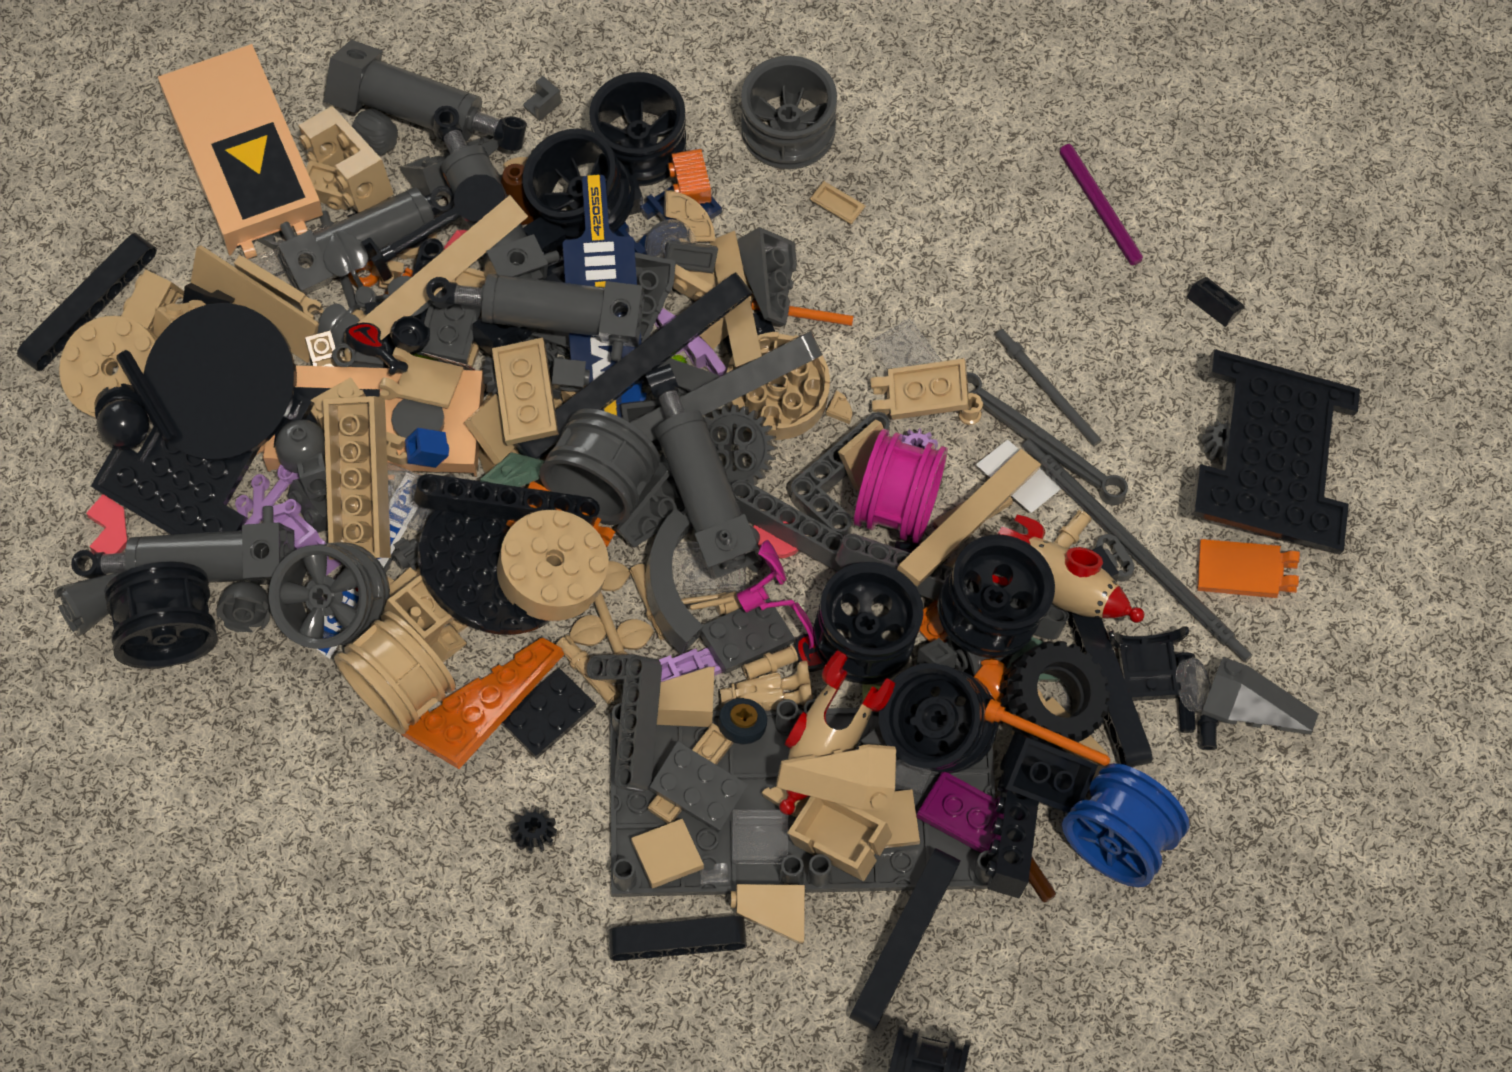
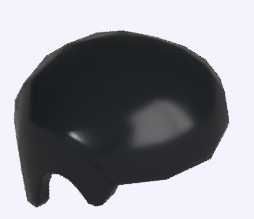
[391,316,430,354]

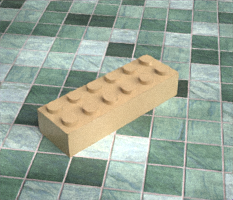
[323,396,391,560]

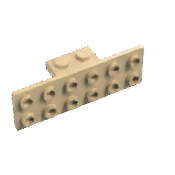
[191,245,319,363]

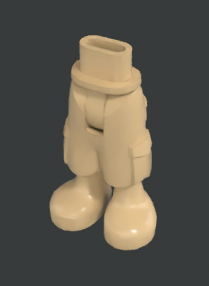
[720,661,813,711]

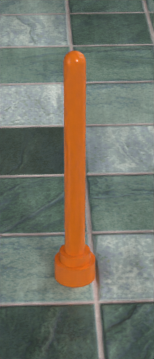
[985,699,1110,766]

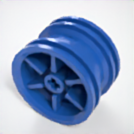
[1062,763,1190,887]

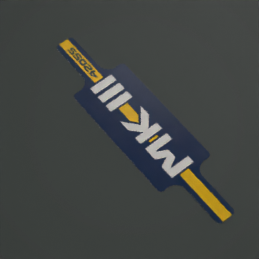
[563,175,644,419]

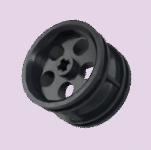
[937,535,1055,658]
[104,562,218,669]
[813,562,923,684]

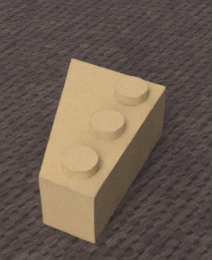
[121,269,184,333]

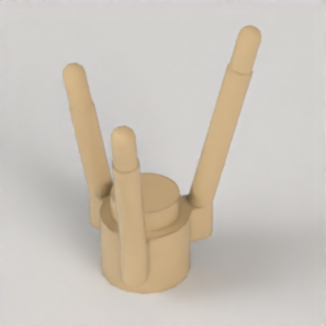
[681,591,741,637]

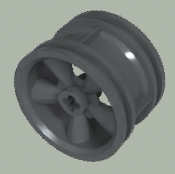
[741,56,837,170]
[540,409,660,525]
[269,542,390,649]

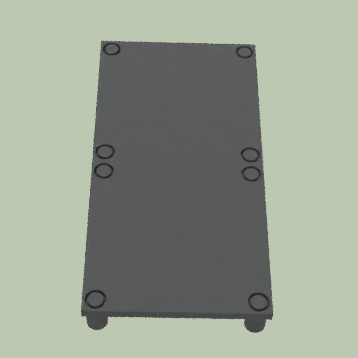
[610,699,996,897]

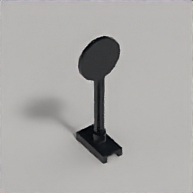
[361,175,505,282]

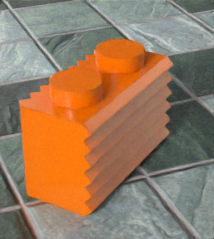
[668,148,711,204]

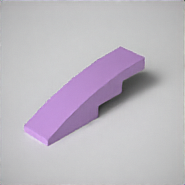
[655,308,727,376]
[659,648,723,682]

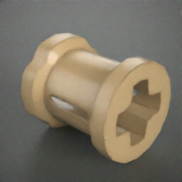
[958,393,983,425]

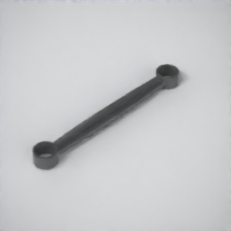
[967,372,1128,506]

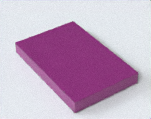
[916,772,998,853]

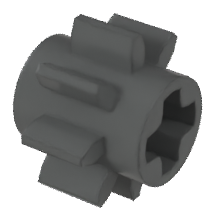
[391,537,419,570]

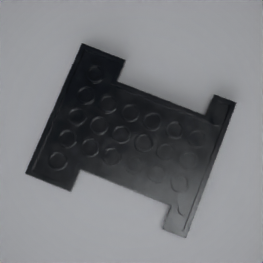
[1191,349,1360,555]
[90,391,315,535]

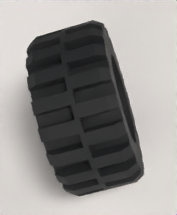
[1000,641,1110,749]

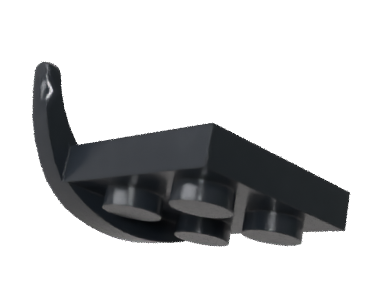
[1109,626,1189,701]

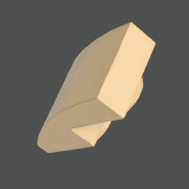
[305,331,341,367]

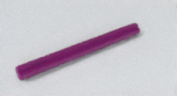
[1060,143,1143,266]

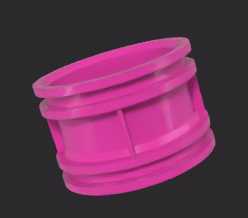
[854,429,948,544]

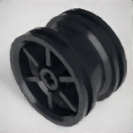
[879,663,999,773]

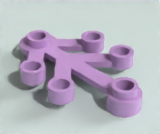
[235,465,301,530]

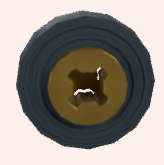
[718,698,768,745]

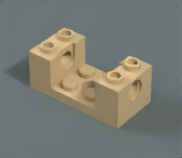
[298,106,394,213]
[383,575,454,646]

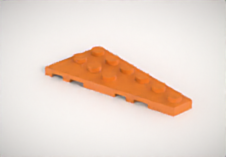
[401,637,564,769]

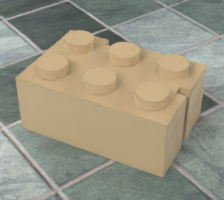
[788,796,892,881]

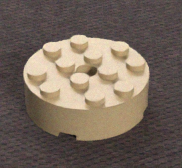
[59,316,158,419]
[726,332,830,440]
[497,510,609,621]

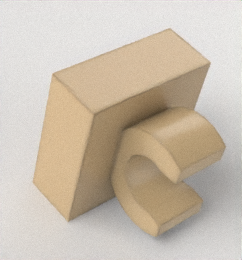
[371,261,404,289]

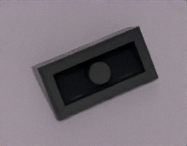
[1186,277,1245,327]

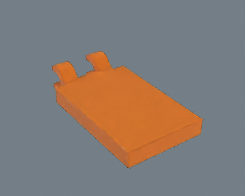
[1197,539,1300,598]

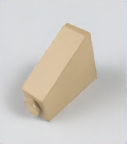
[657,667,715,727]
[731,884,805,943]

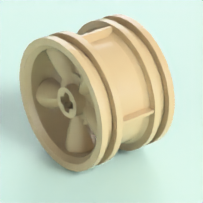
[334,611,456,734]

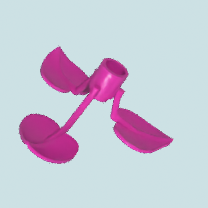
[737,540,814,649]

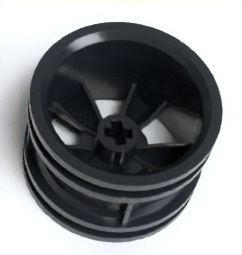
[589,72,687,186]
[523,128,635,240]
[889,1024,971,1072]

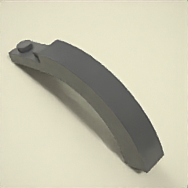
[645,508,704,655]

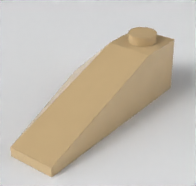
[776,744,896,812]

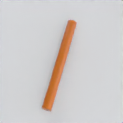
[751,300,854,326]

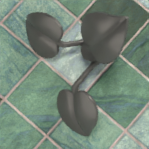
[318,231,432,348]

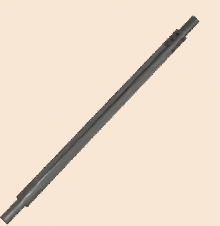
[1022,439,1252,662]

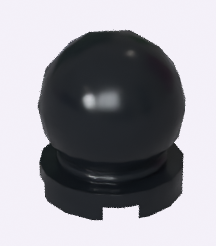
[94,383,150,450]

